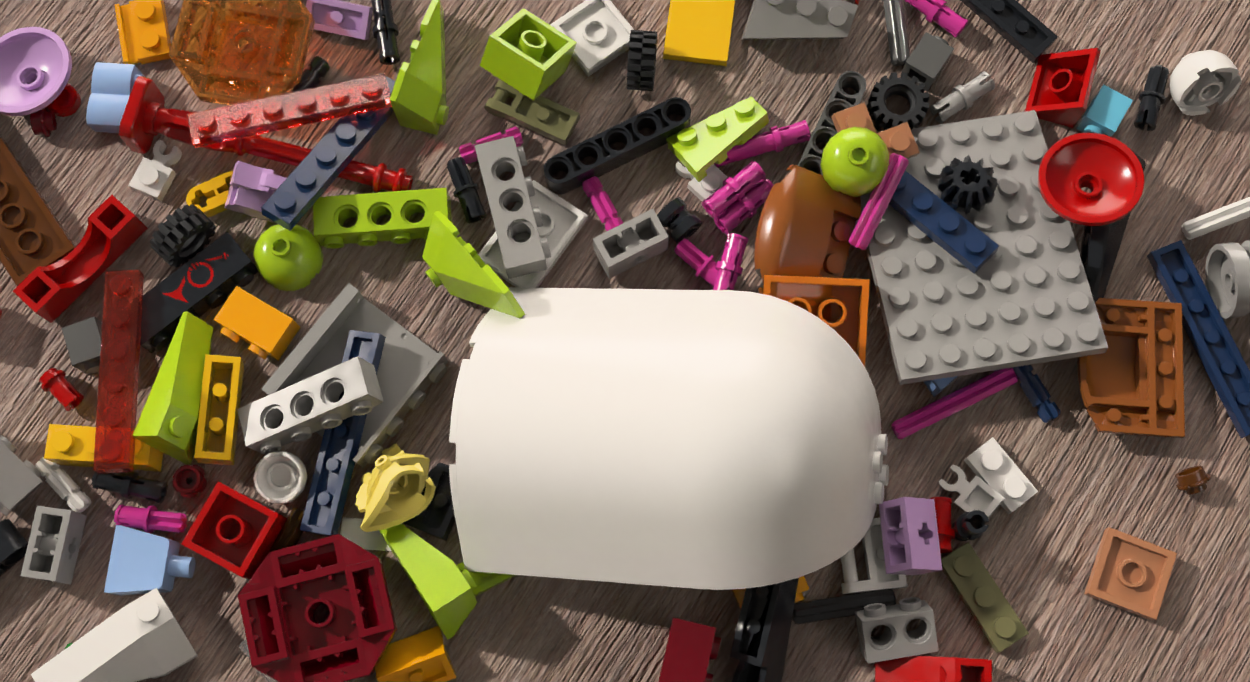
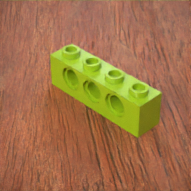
[313,187,452,249]

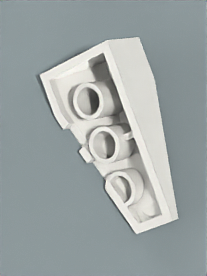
[31,588,198,682]

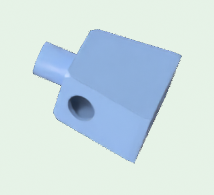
[104,525,196,596]

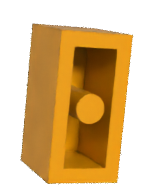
[214,286,300,361]

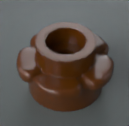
[1175,466,1211,495]

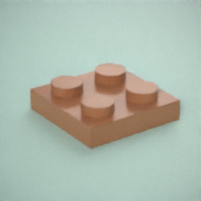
[1084,527,1177,621]

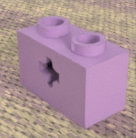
[879,497,942,575]

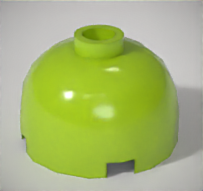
[820,127,890,197]
[253,224,323,291]

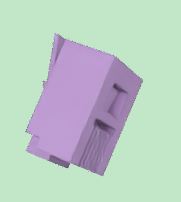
[224,161,287,223]

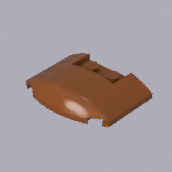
[754,164,861,294]
[1077,298,1185,438]

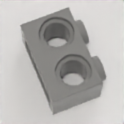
[855,597,939,664]

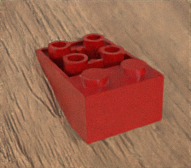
[875,656,992,682]

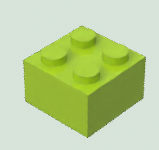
[480,8,577,101]

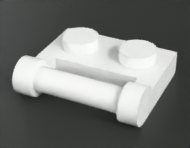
[841,518,907,595]

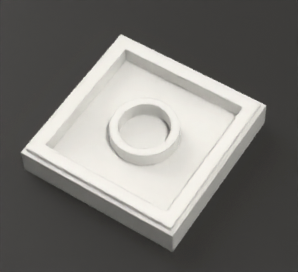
[550,0,634,77]

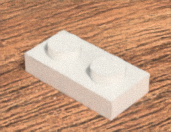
[964,437,1038,514]

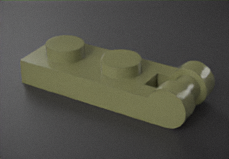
[484,79,580,146]

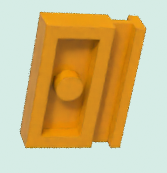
[114,0,173,64]

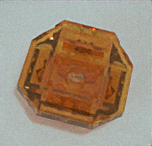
[169,0,315,111]

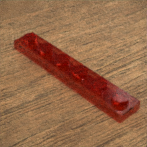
[187,73,392,148]
[93,270,144,474]

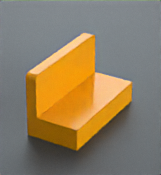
[375,626,456,682]

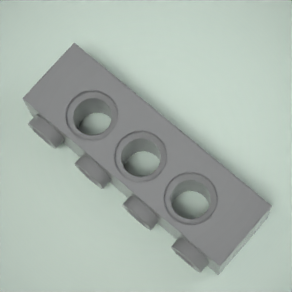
[474,136,551,279]
[237,356,384,455]

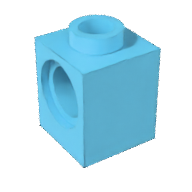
[1076,84,1133,137]

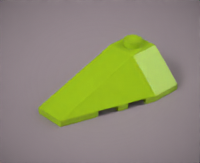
[390,0,449,135]
[422,210,526,318]

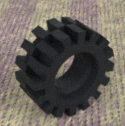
[627,30,657,91]
[867,72,930,130]
[150,204,216,267]

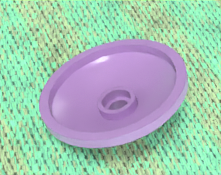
[0,27,72,116]

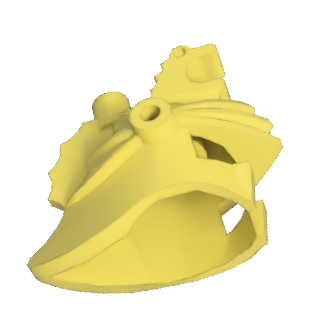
[355,444,436,532]

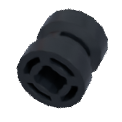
[657,197,702,244]

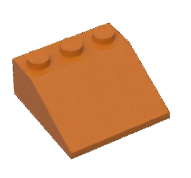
[763,275,870,367]

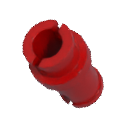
[930,497,955,553]

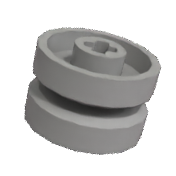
[1205,240,1250,319]

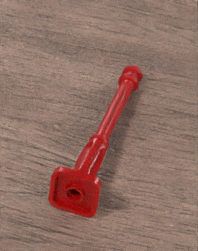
[119,76,413,193]

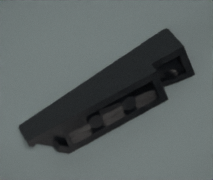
[1080,146,1146,302]
[730,578,799,682]

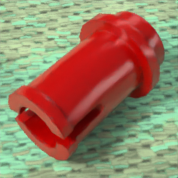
[39,368,84,411]

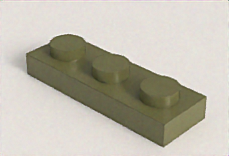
[941,542,1029,653]

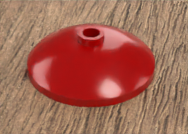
[1038,133,1144,226]

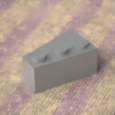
[741,0,858,40]

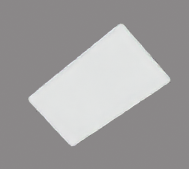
[340,517,402,551]

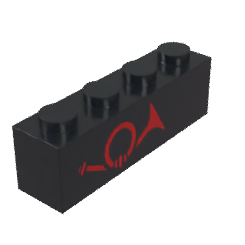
[118,232,258,353]

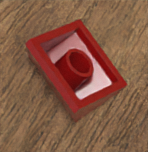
[1025,48,1101,128]

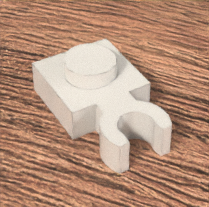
[128,139,182,202]
[675,162,727,201]
[939,465,1005,519]

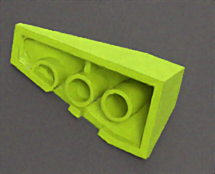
[132,311,213,465]
[379,524,478,640]

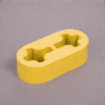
[186,171,233,217]

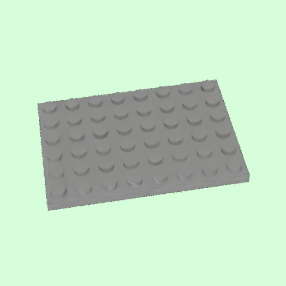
[860,110,1108,385]

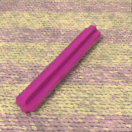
[891,368,1017,439]

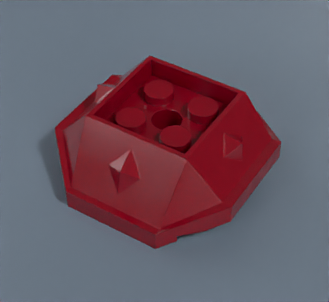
[238,534,397,682]

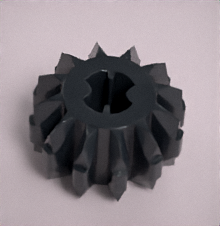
[937,155,998,215]

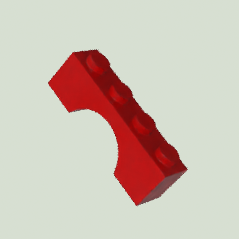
[13,195,148,323]

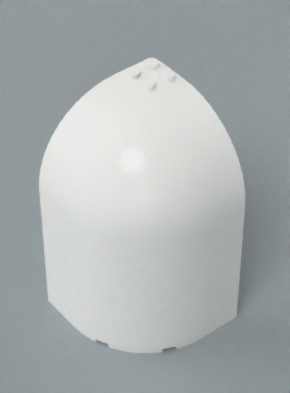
[449,287,889,590]

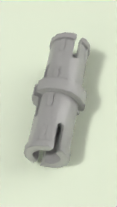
[930,71,995,124]

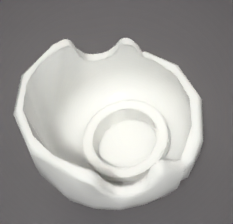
[253,451,308,504]

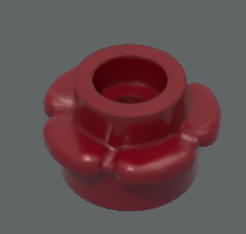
[30,107,57,137]
[172,464,207,498]

